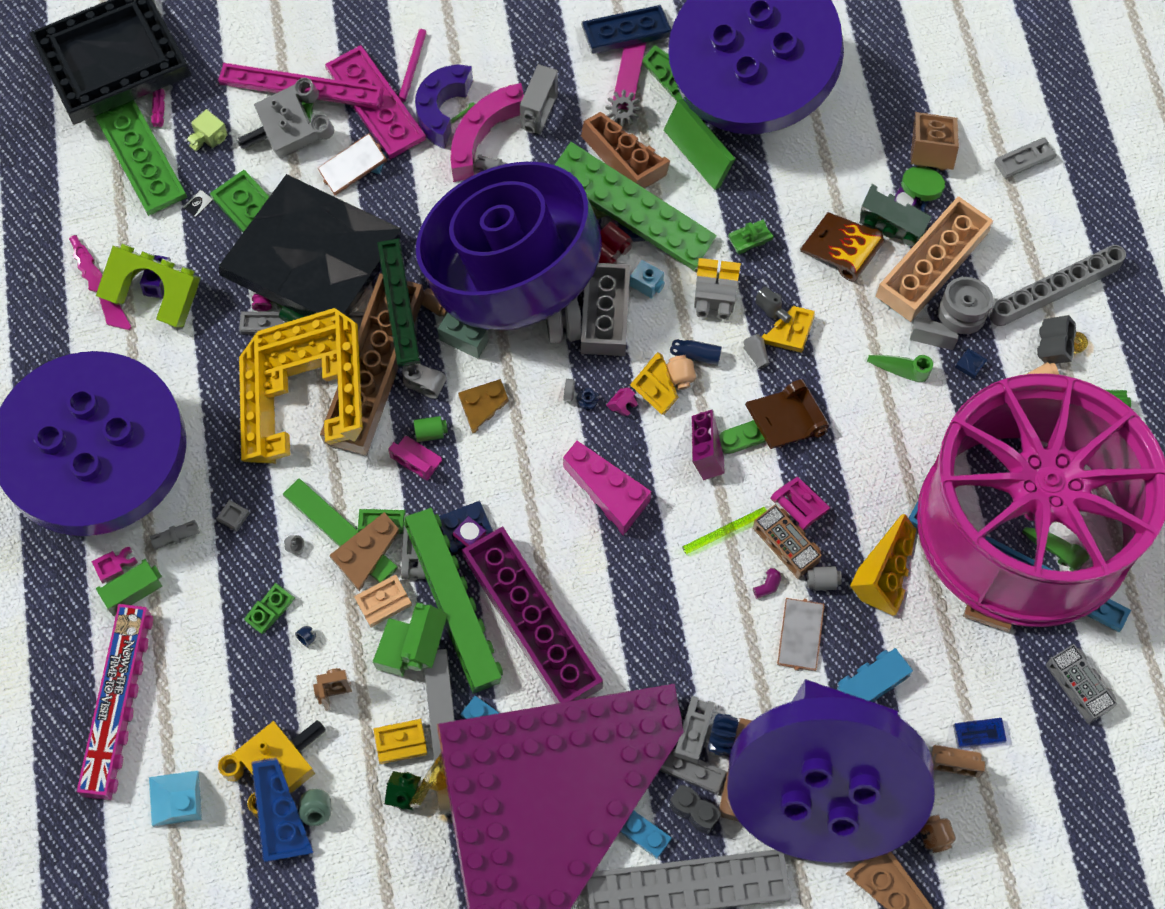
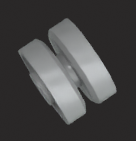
[938,277,994,334]
[546,297,582,344]

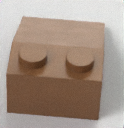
[911,112,959,170]

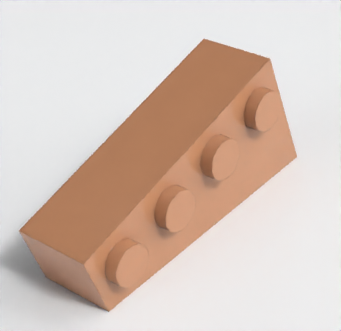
[581,111,670,189]

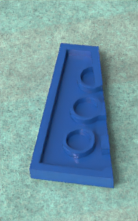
[251,758,314,862]

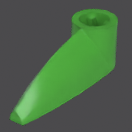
[867,355,933,382]
[1022,527,1089,571]

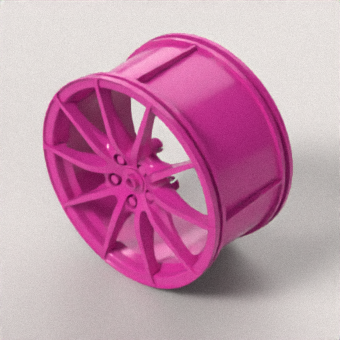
[917,373,1165,627]

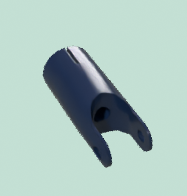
[670,339,722,366]

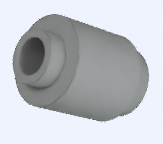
[807,566,842,591]

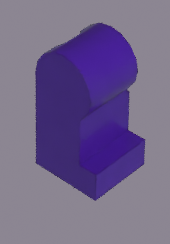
[140,255,171,299]

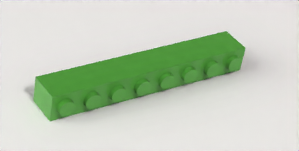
[404,508,503,694]

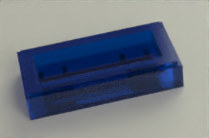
[953,718,1007,749]

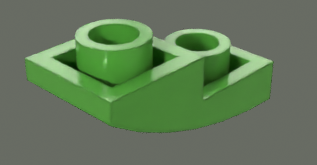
[244,583,296,634]

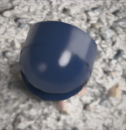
[295,626,316,647]

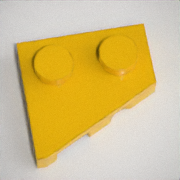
[761,306,815,353]
[630,352,679,415]

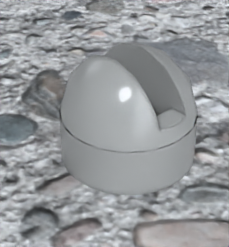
[284,535,304,554]

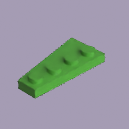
[642,45,701,119]

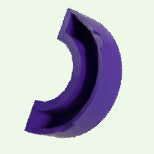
[415,64,473,149]

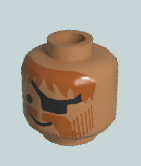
[920,814,956,853]

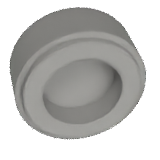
[563,378,575,402]

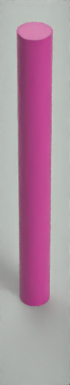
[399,29,427,102]

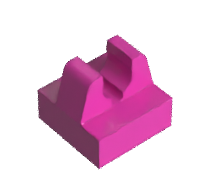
[606,388,638,416]

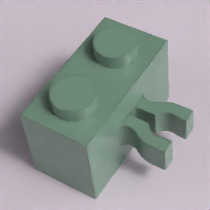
[438,312,489,359]

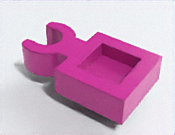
[91,547,137,583]

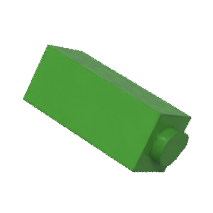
[96,559,163,616]
[399,603,447,671]

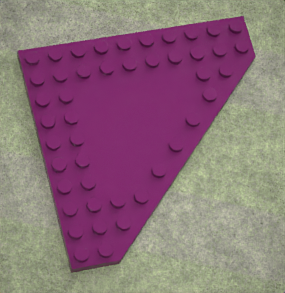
[437,684,684,909]

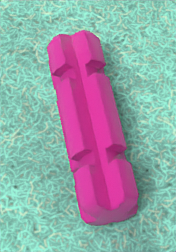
[151,88,165,127]

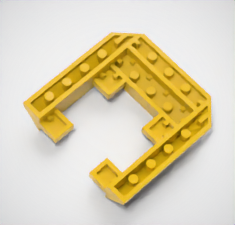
[239,308,363,464]

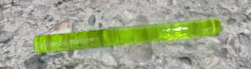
[682,507,767,554]

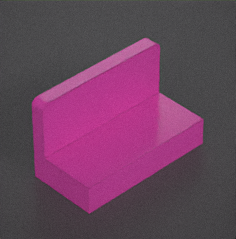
[388,436,442,481]

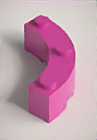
[450,83,524,182]

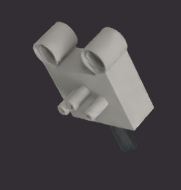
[237,78,335,158]

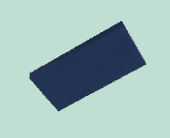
[581,5,671,54]

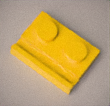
[373,719,428,764]

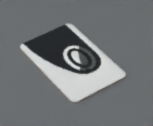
[183,190,213,216]

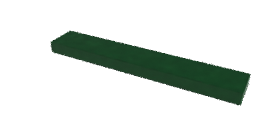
[377,239,420,367]

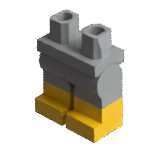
[694,258,741,320]

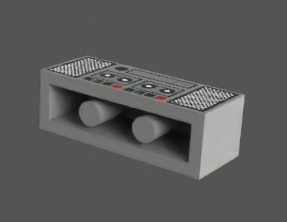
[1045,644,1117,724]

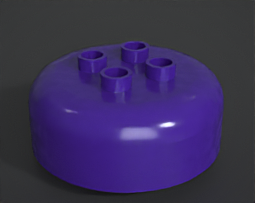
[416,161,602,330]

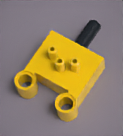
[218,720,326,818]

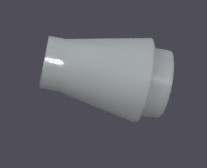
[743,334,770,369]

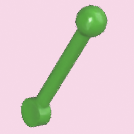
[451,102,476,124]

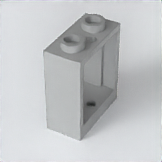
[520,64,558,135]

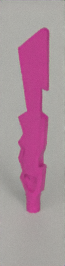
[69,235,131,330]

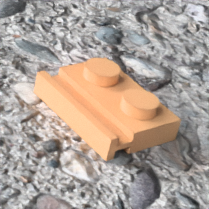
[354,574,412,628]

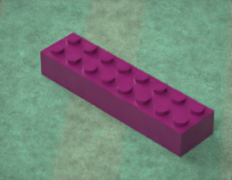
[462,526,603,704]

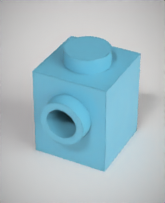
[629,260,665,299]

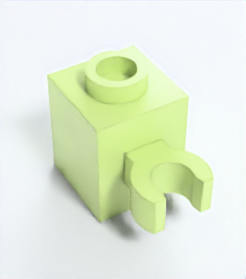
[187,109,228,151]

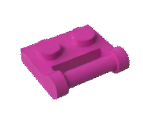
[770,476,830,531]

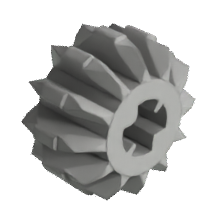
[605,90,642,127]

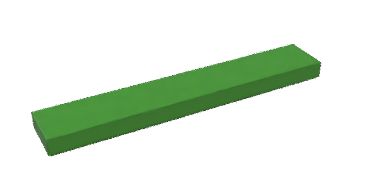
[283,478,398,583]

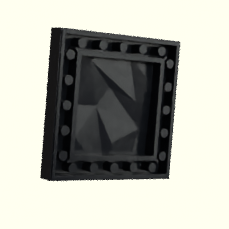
[29,0,192,125]
[219,174,401,317]

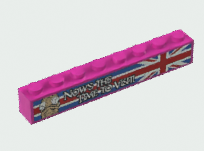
[77,604,153,800]

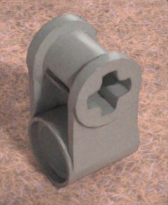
[402,364,447,399]

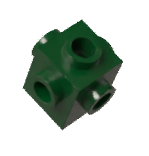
[384,771,424,810]

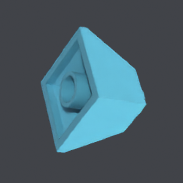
[149,771,202,826]

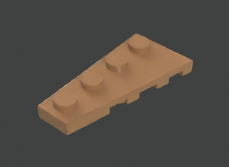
[845,852,933,909]

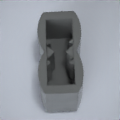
[1037,315,1076,364]
[669,785,721,834]

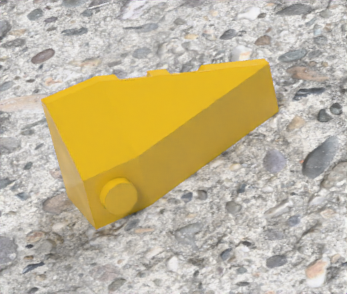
[850,514,916,615]

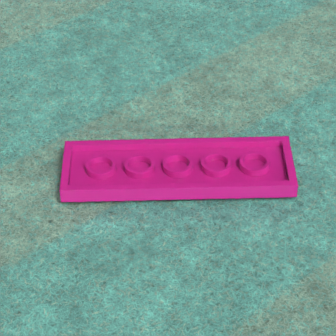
[325,45,426,159]

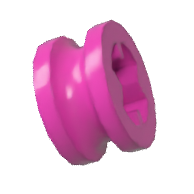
[252,294,272,312]

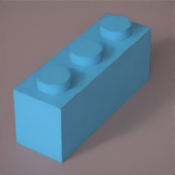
[837,648,913,702]

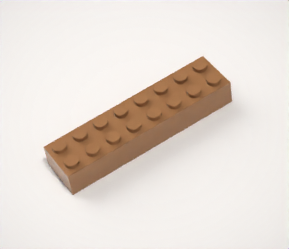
[320,273,424,456]

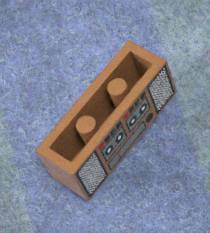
[753,504,822,579]

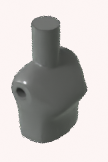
[756,286,792,323]

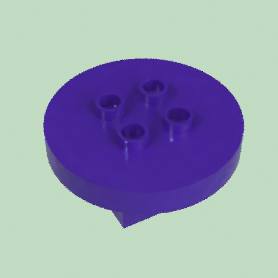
[668,0,844,134]
[0,351,186,536]
[727,679,935,863]

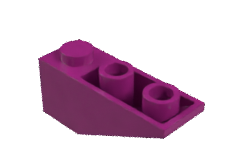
[692,409,725,480]

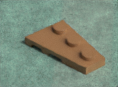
[329,512,400,592]

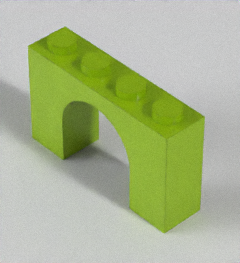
[96,243,201,327]

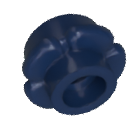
[577,388,599,410]

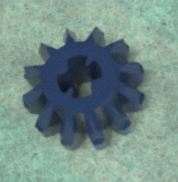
[708,713,739,756]

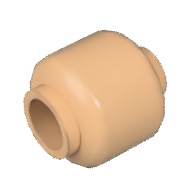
[666,355,696,390]

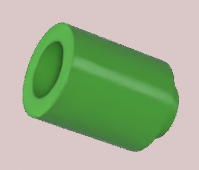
[414,416,448,442]

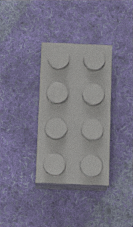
[581,263,630,356]

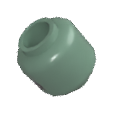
[299,789,331,826]

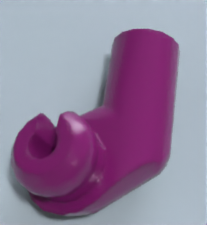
[753,568,781,599]

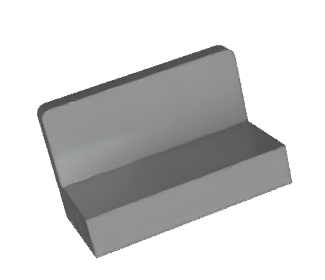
[910,317,958,350]

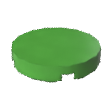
[901,167,945,201]

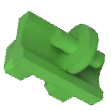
[728,219,773,255]

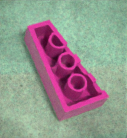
[563,440,651,536]

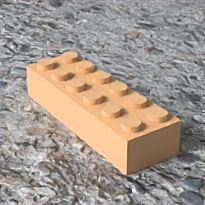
[876,196,993,322]

